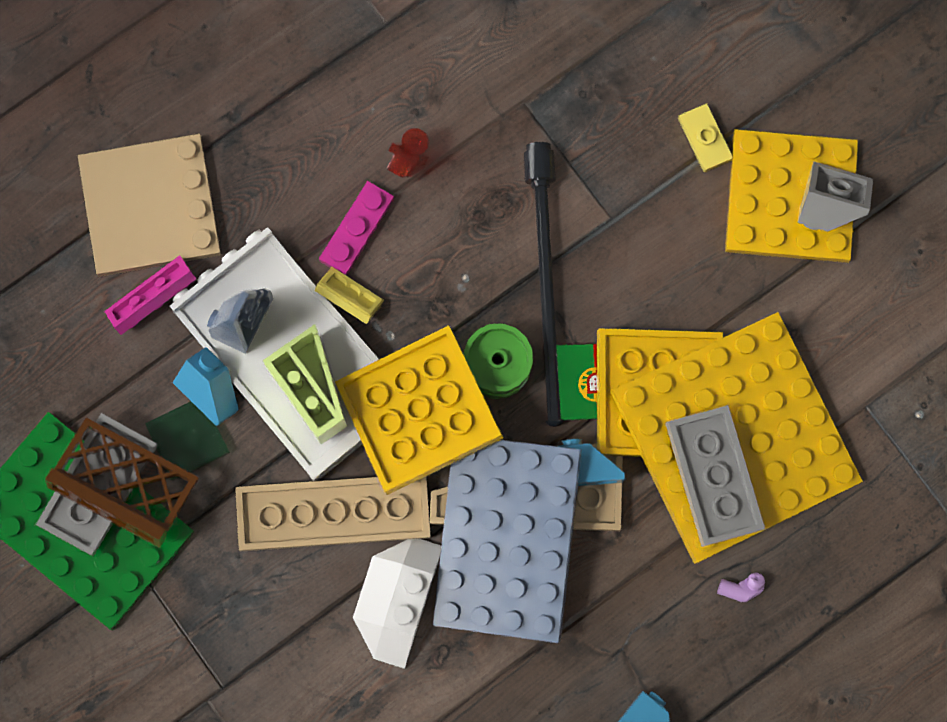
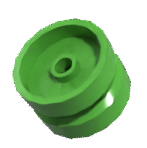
[463,323,533,399]

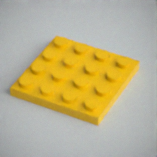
[725,130,858,263]
[335,326,503,495]
[597,328,723,457]

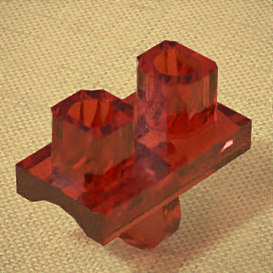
[387,128,429,178]

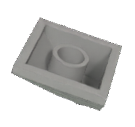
[797,161,873,232]

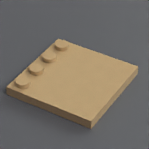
[78,134,221,277]

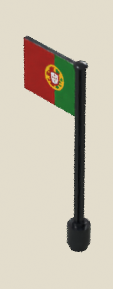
[523,142,597,427]

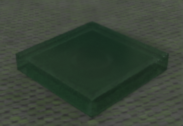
[145,401,230,481]

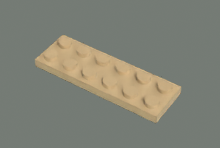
[236,477,431,552]

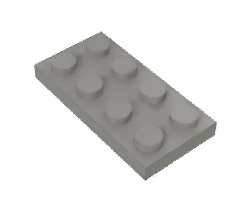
[665,405,765,547]
[36,413,158,557]

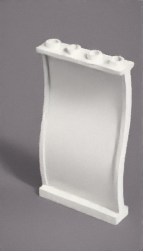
[170,227,379,481]

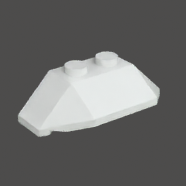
[353,539,442,669]

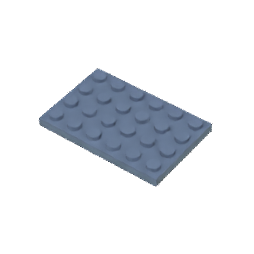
[433,440,582,643]

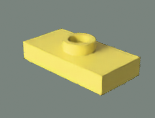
[678,103,733,173]
[314,267,384,324]

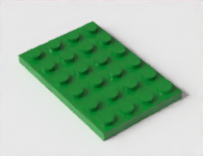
[0,412,195,631]

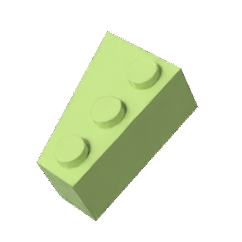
[263,324,347,444]

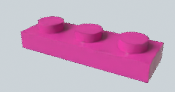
[319,181,394,276]
[105,255,197,335]

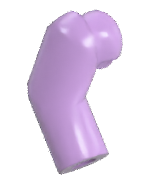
[717,573,765,602]

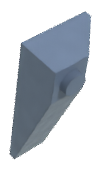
[207,288,273,354]

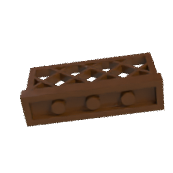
[45,417,199,548]

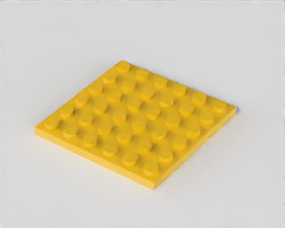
[610,312,863,564]

